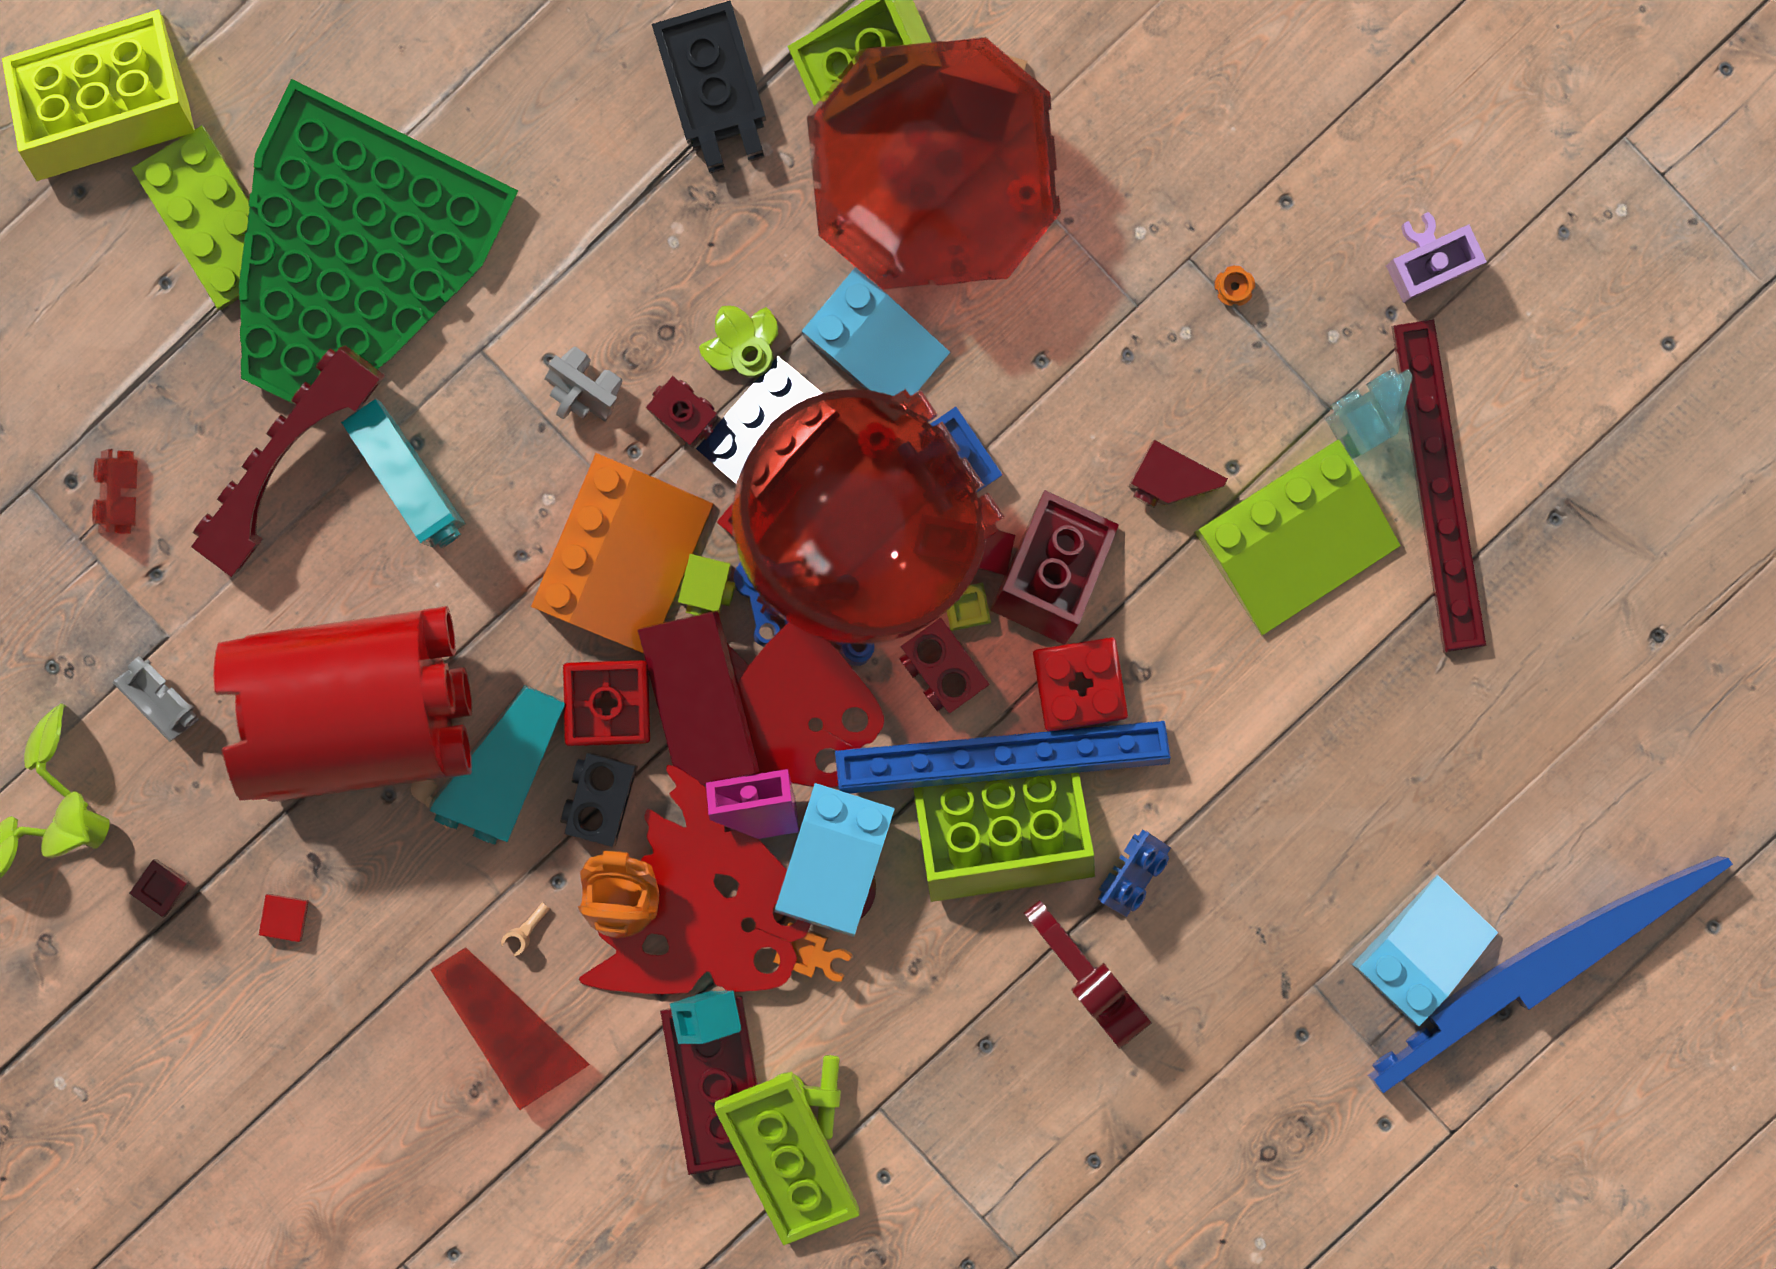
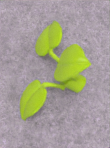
[0,703,110,878]

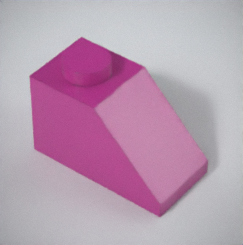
[706,769,799,839]

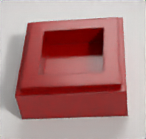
[259,894,309,942]

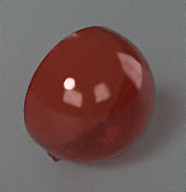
[732,389,1005,644]

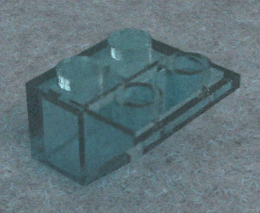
[1325,368,1413,460]

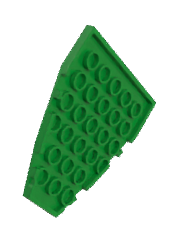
[239,79,519,404]

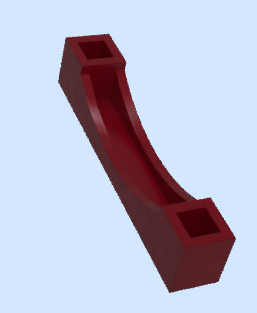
[191,345,385,577]

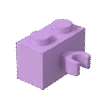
[1386,212,1487,303]

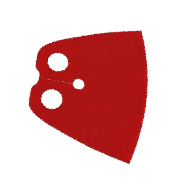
[737,613,884,787]

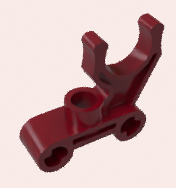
[1024,900,1152,1049]

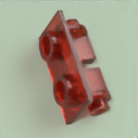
[92,449,138,534]

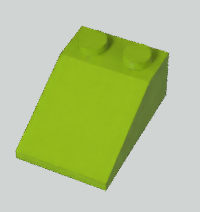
[787,0,942,121]

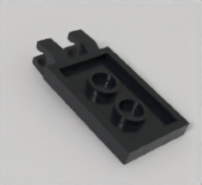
[652,0,766,174]

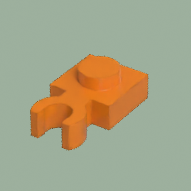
[773,922,853,982]

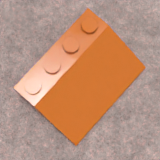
[531,453,714,653]

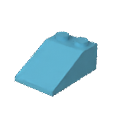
[802,267,950,416]
[774,783,895,937]
[1351,875,1498,1026]

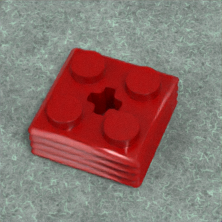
[1033,637,1128,731]
[563,660,650,746]

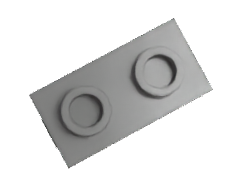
[112,656,199,742]

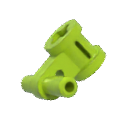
[773,1055,841,1140]

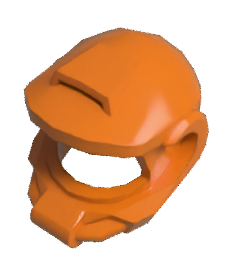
[578,851,659,939]

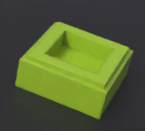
[942,582,991,631]

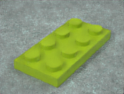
[131,125,250,310]
[715,1071,860,1246]

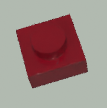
[129,859,190,918]

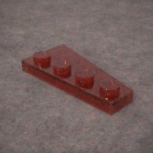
[430,947,590,1111]

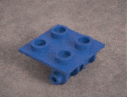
[1098,829,1171,917]

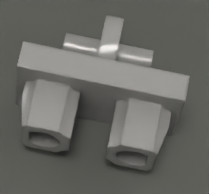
[545,347,623,421]

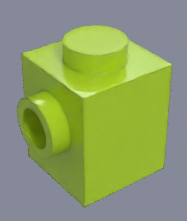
[678,554,735,615]

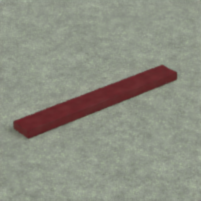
[1391,319,1486,652]

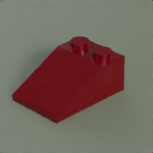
[990,490,1119,645]

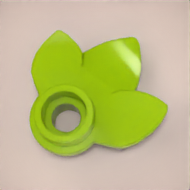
[699,306,778,378]

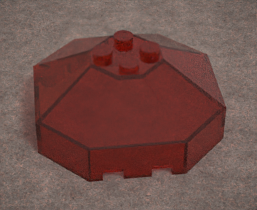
[807,37,1061,290]

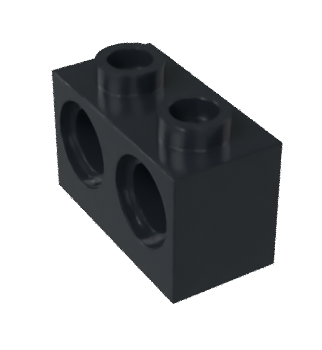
[560,752,638,847]

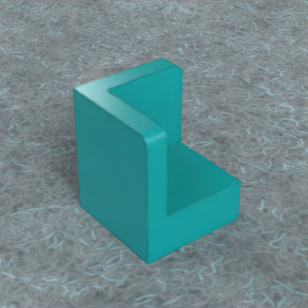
[670,990,741,1044]

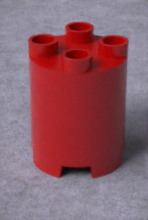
[214,606,472,802]

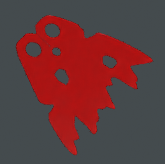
[579,765,811,994]

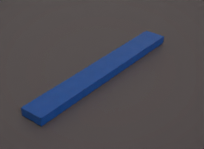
[835,721,1171,794]

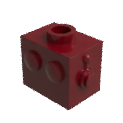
[646,376,720,448]

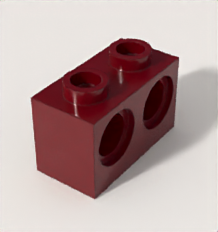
[899,617,990,714]

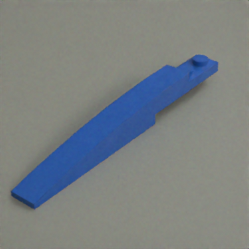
[1368,856,1733,1093]

